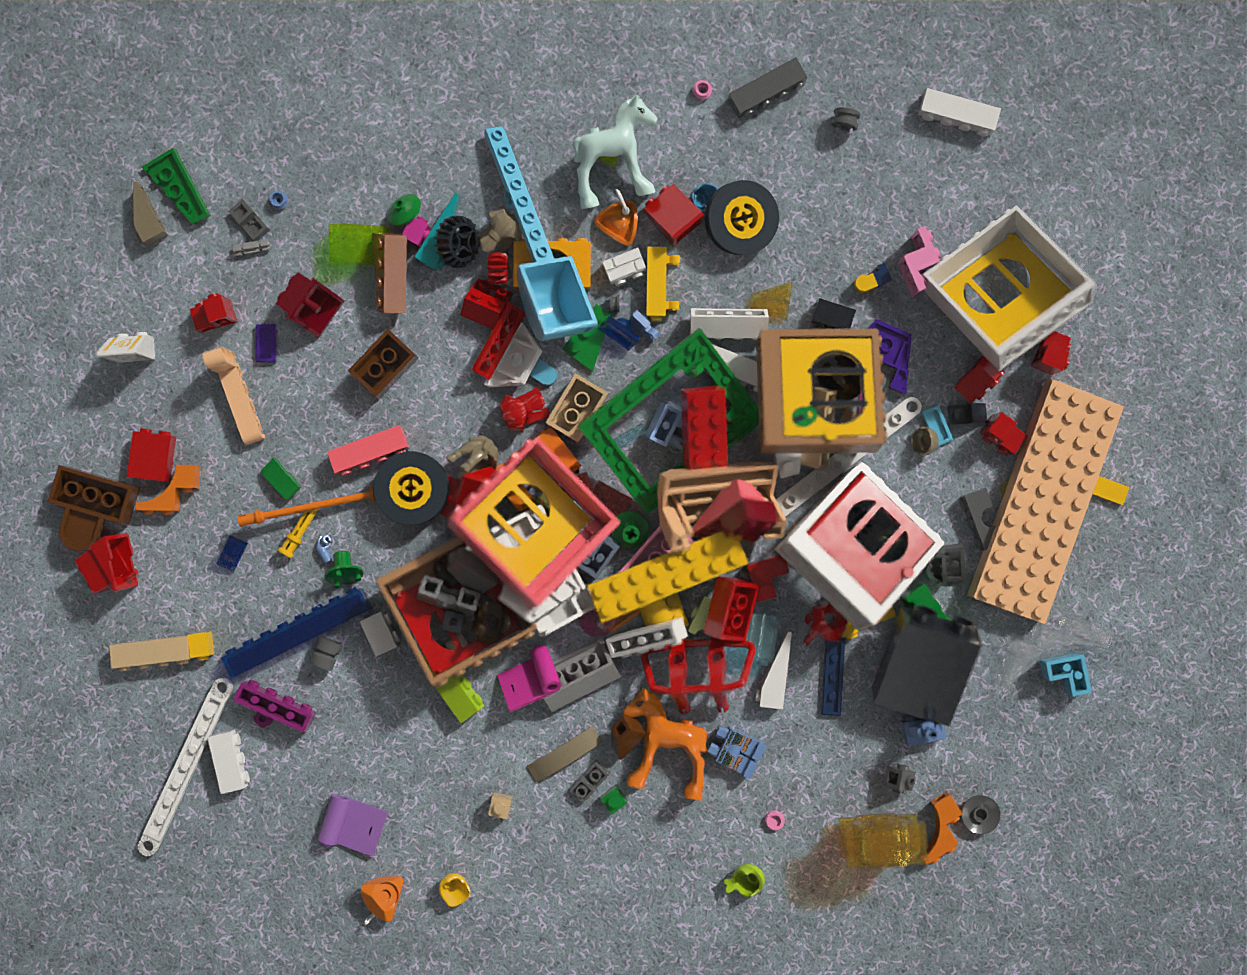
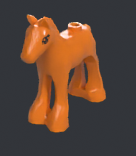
[623,687,708,800]

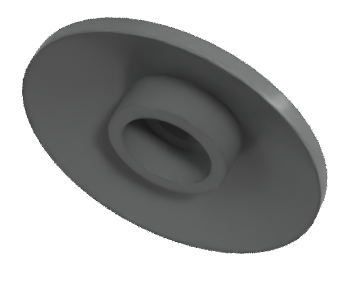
[961,795,1001,834]

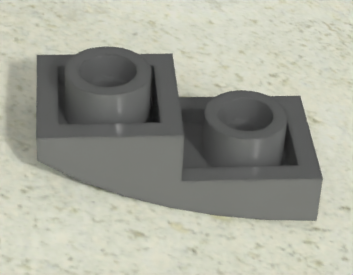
[569,759,611,804]

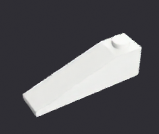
[755,631,792,709]

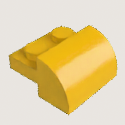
[639,592,689,627]

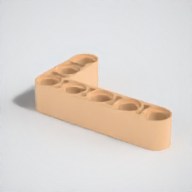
[202,347,265,446]

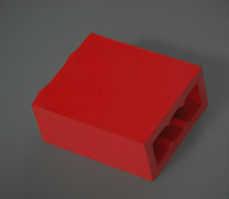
[127,428,176,482]

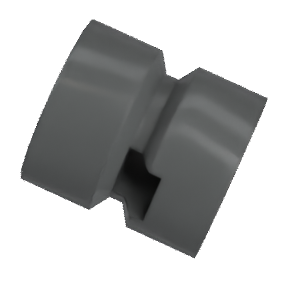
[309,636,342,671]

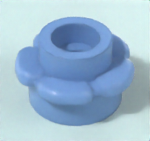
[269,190,288,209]

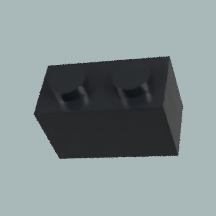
[810,298,856,329]

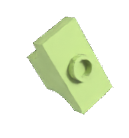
[688,596,711,634]

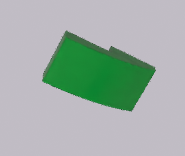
[261,458,301,501]

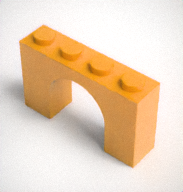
[514,238,591,290]

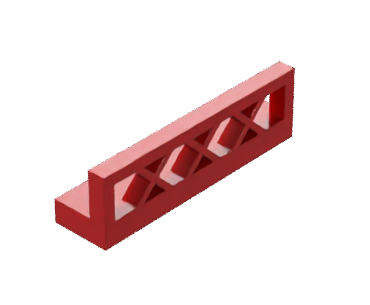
[471,302,526,380]

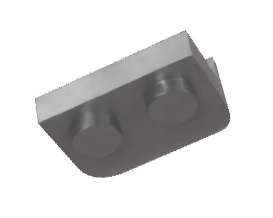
[926,543,966,586]

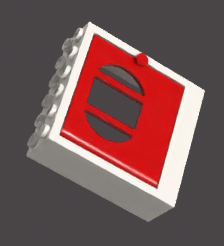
[775,461,944,631]

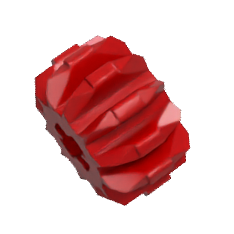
[487,252,509,285]

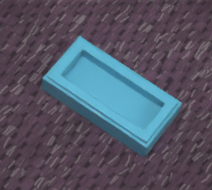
[920,405,953,446]

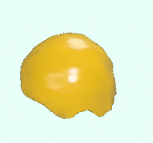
[439,873,471,907]

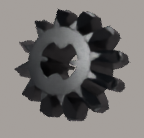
[846,507,872,539]

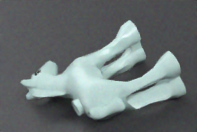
[573,94,658,209]

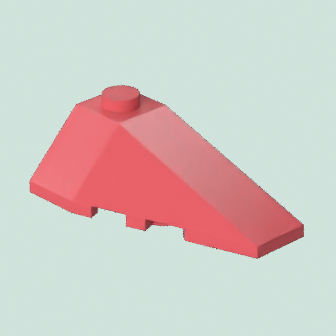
[692,480,766,539]

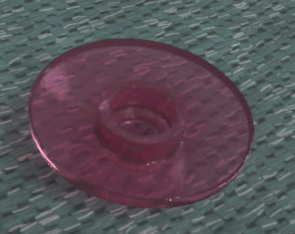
[578,608,615,637]

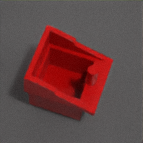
[74,533,139,594]

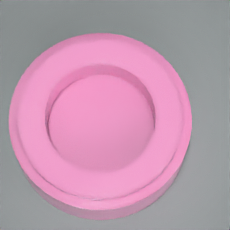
[765,810,785,831]

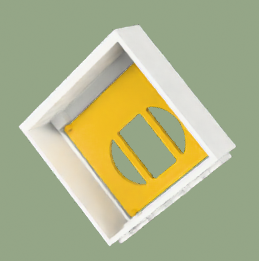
[923,205,1096,371]

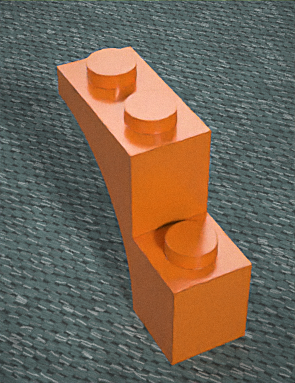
[136,465,200,515]
[919,791,962,865]

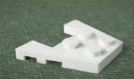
[499,544,581,623]

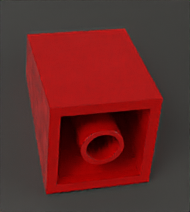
[644,184,704,246]

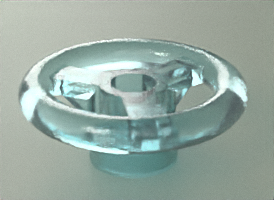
[872,529,907,559]

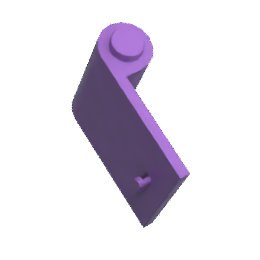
[317,794,388,857]

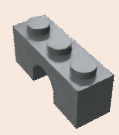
[960,488,996,550]
[416,575,481,618]

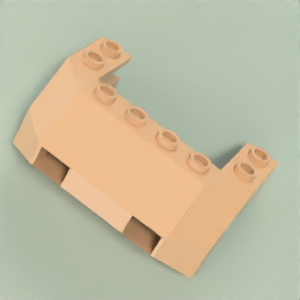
[657,462,787,551]

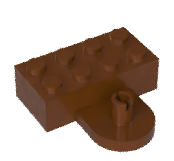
[47,465,140,551]

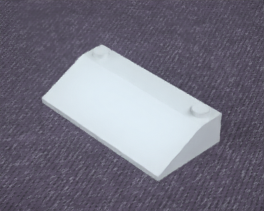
[489,504,596,637]

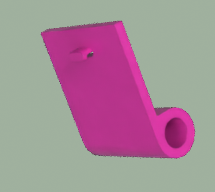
[497,645,561,713]

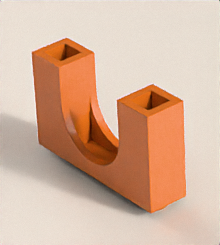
[496,427,582,513]

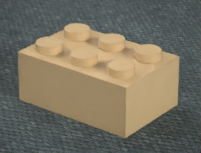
[546,373,609,444]

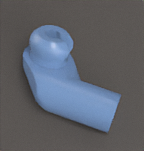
[316,535,332,564]

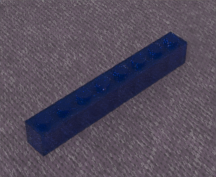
[221,587,373,679]

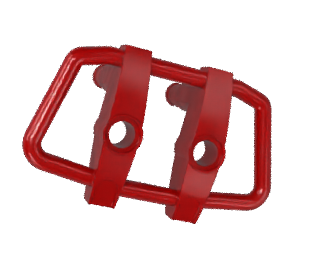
[640,636,756,715]

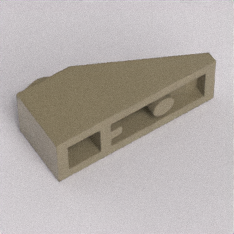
[133,181,168,246]

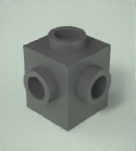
[883,764,916,794]

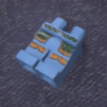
[707,726,766,779]

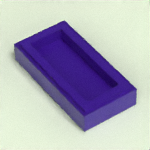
[256,324,276,363]

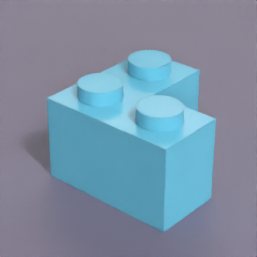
[1039,652,1092,696]

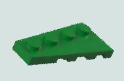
[142,148,211,225]

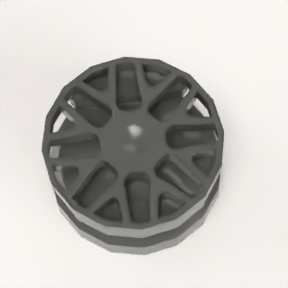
[831,107,860,131]

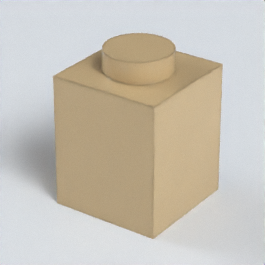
[488,792,513,819]

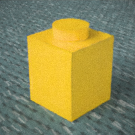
[187,631,214,661]

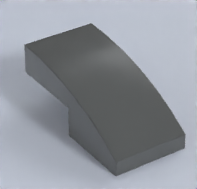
[228,199,270,241]

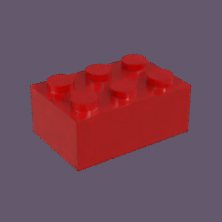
[703,576,760,641]

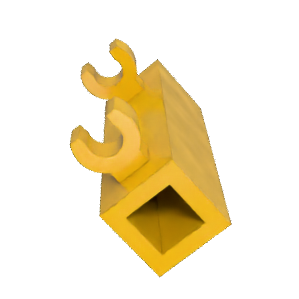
[646,247,680,322]

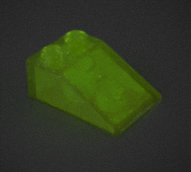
[328,224,390,266]

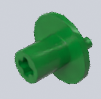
[611,510,649,548]
[324,551,364,588]

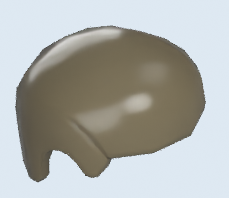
[911,427,939,456]

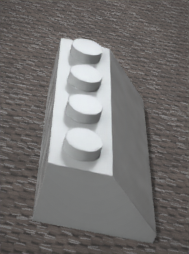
[543,637,621,712]

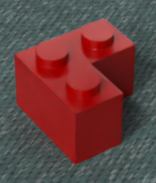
[189,293,237,333]
[1031,331,1071,375]
[954,355,1005,403]
[979,412,1028,456]
[746,555,790,602]

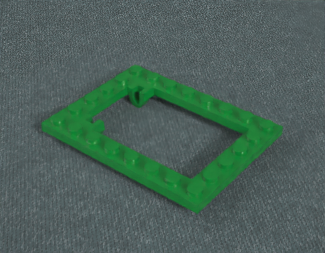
[577,328,759,515]

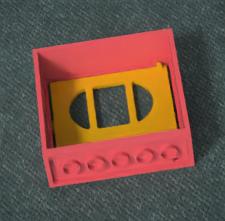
[447,437,620,610]

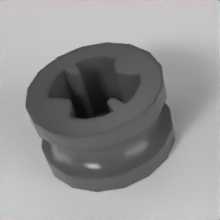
[610,295,619,312]

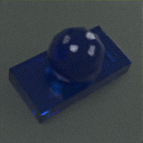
[598,315,640,351]
[216,535,248,572]

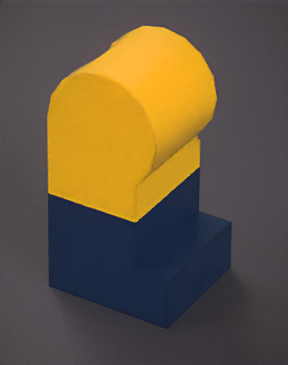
[853,262,892,294]

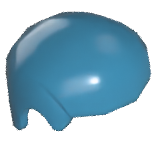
[690,183,718,214]

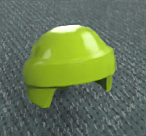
[723,864,765,898]

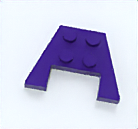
[836,319,912,395]

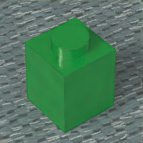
[600,784,628,815]

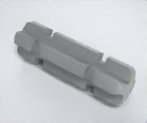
[232,239,271,256]

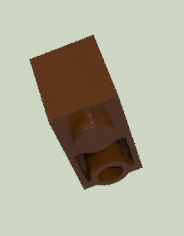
[611,715,646,760]

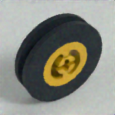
[704,180,779,255]
[374,451,450,525]

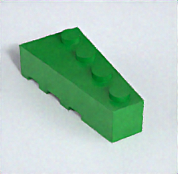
[899,583,951,621]

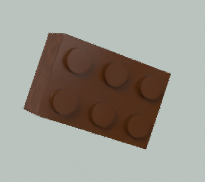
[348,329,419,399]

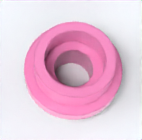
[693,80,712,100]

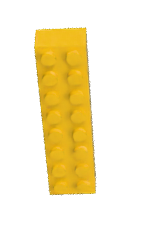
[587,531,748,622]

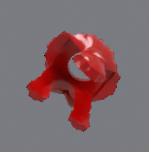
[499,387,550,433]
[804,601,848,646]

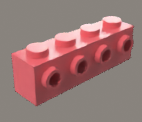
[327,425,410,476]

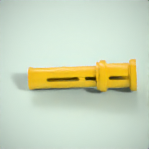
[277,502,319,558]

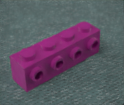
[233,680,317,733]

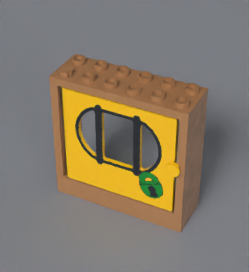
[756,329,887,454]

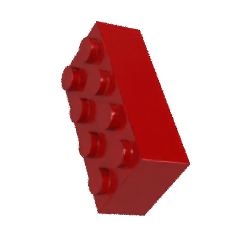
[681,386,728,470]

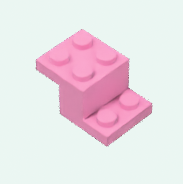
[898,226,941,298]

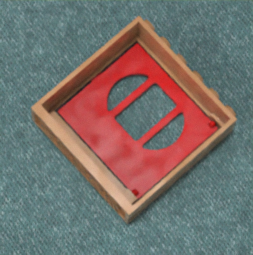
[376,537,537,688]

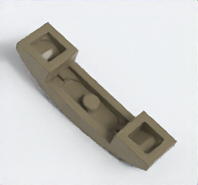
[527,726,602,782]

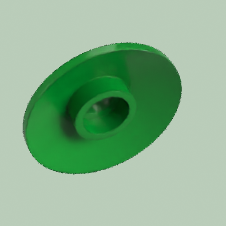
[387,194,421,226]

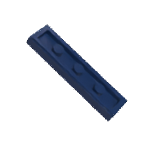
[821,638,845,716]

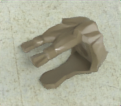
[478,209,523,253]
[446,436,500,482]

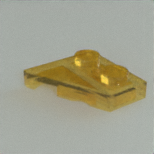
[750,282,793,319]

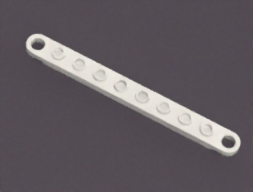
[776,397,922,517]
[138,678,233,856]

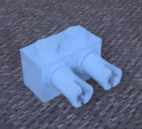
[644,402,683,450]

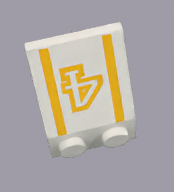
[97,332,155,363]

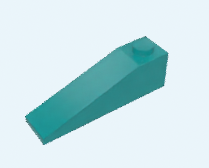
[415,192,460,272]

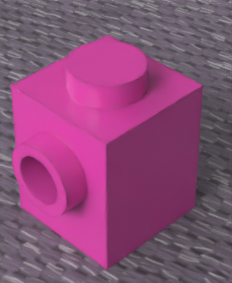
[402,216,431,248]

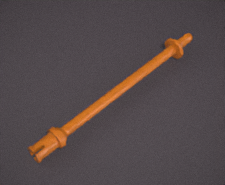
[237,486,375,527]

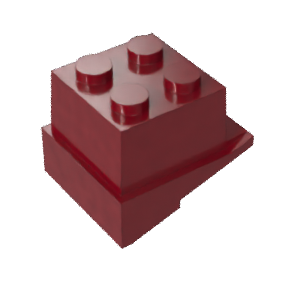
[275,272,345,338]

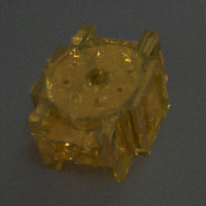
[838,813,927,868]

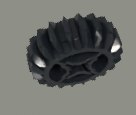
[434,216,481,268]

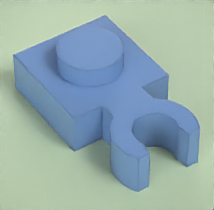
[628,310,660,342]

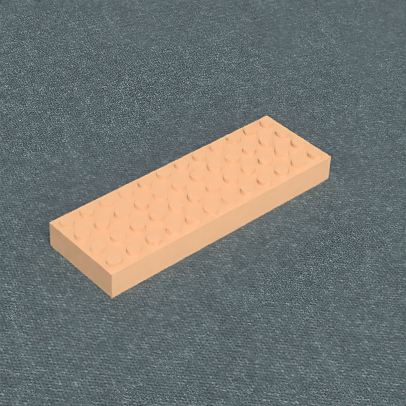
[967,379,1124,624]

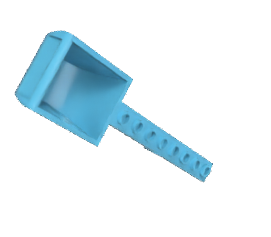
[484,126,597,342]

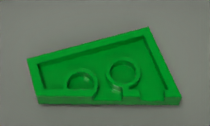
[562,304,612,372]

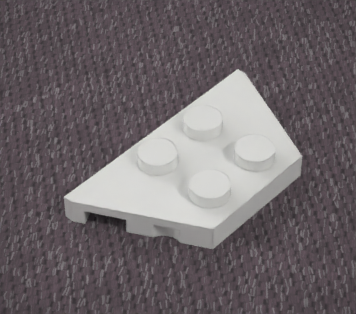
[484,322,542,388]

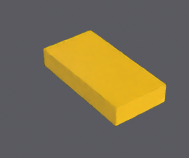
[1092,476,1130,505]

